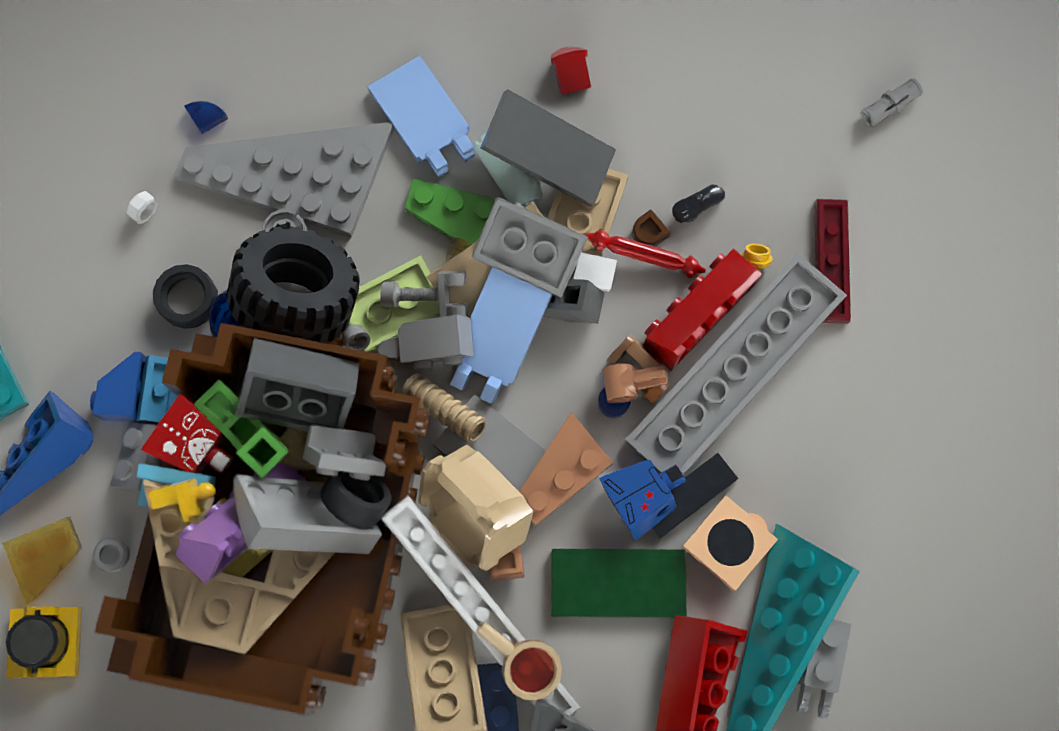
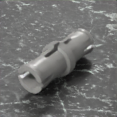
[861,78,923,127]

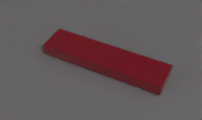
[814,199,851,324]

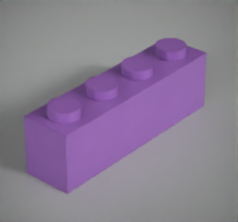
[175,459,306,584]

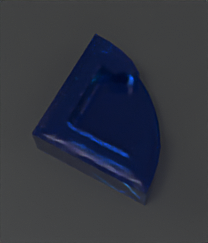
[184,101,228,134]

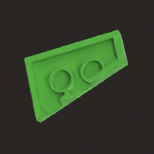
[405,179,496,248]

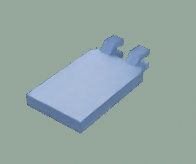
[368,56,475,178]
[450,267,553,404]

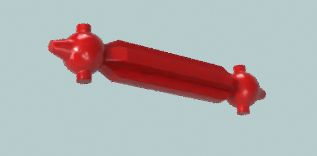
[585,229,706,278]

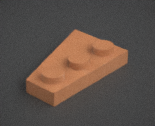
[519,412,613,526]

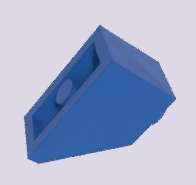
[90,352,146,423]

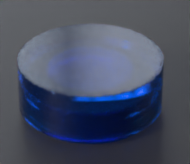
[598,387,631,418]

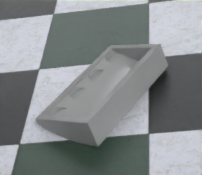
[234,475,382,554]

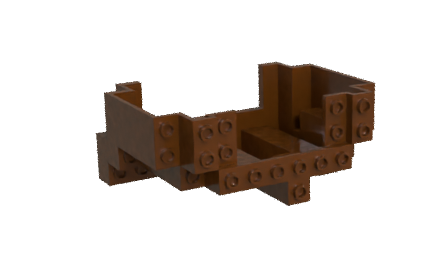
[94,323,430,715]

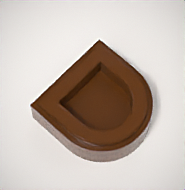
[632,209,671,247]

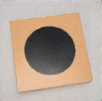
[682,495,778,591]

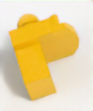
[148,478,215,526]

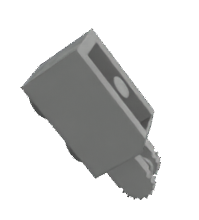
[377,315,474,370]
[797,619,852,720]

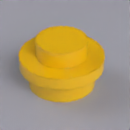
[741,244,773,271]

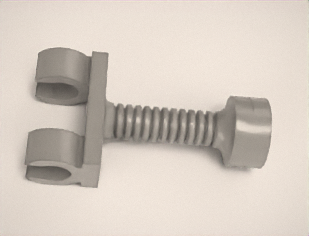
[380,271,468,317]

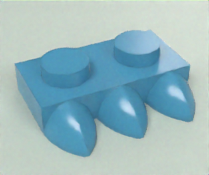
[136,355,178,424]

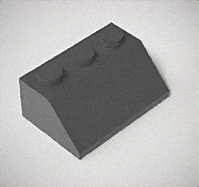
[235,339,359,431]

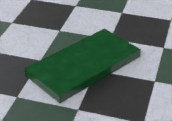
[551,549,687,618]

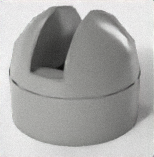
[342,324,370,351]

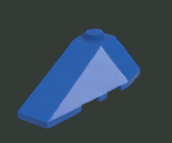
[0,391,94,515]

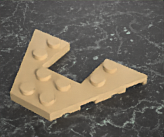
[143,479,335,654]

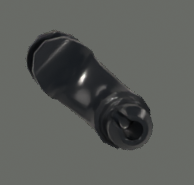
[672,184,725,223]

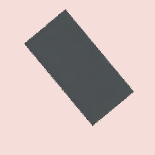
[480,89,616,207]

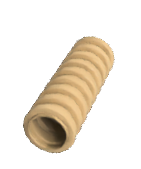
[402,373,486,443]

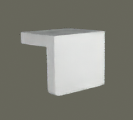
[573,252,617,292]

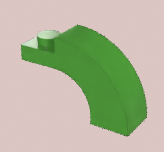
[194,380,289,478]

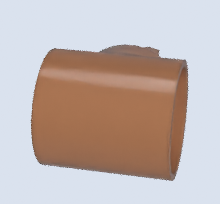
[603,364,668,403]

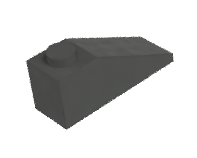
[543,279,605,324]

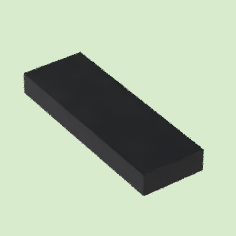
[652,453,739,539]

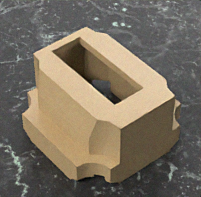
[417,445,533,571]

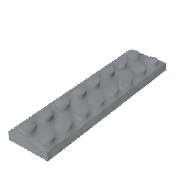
[624,253,847,475]

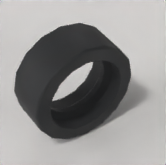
[153,264,219,329]
[320,471,392,528]

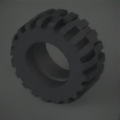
[227,226,360,344]

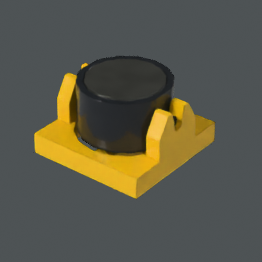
[6,606,82,678]

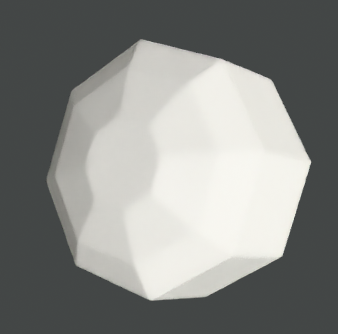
[126,191,158,224]

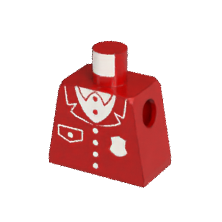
[140,394,234,474]

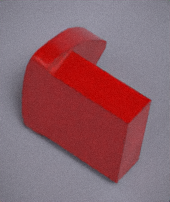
[550,47,591,95]

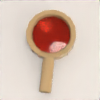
[476,621,562,701]

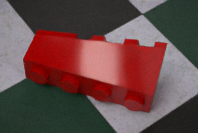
[643,248,762,371]
[656,615,748,731]

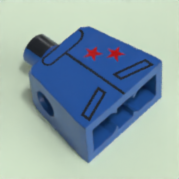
[599,460,686,541]

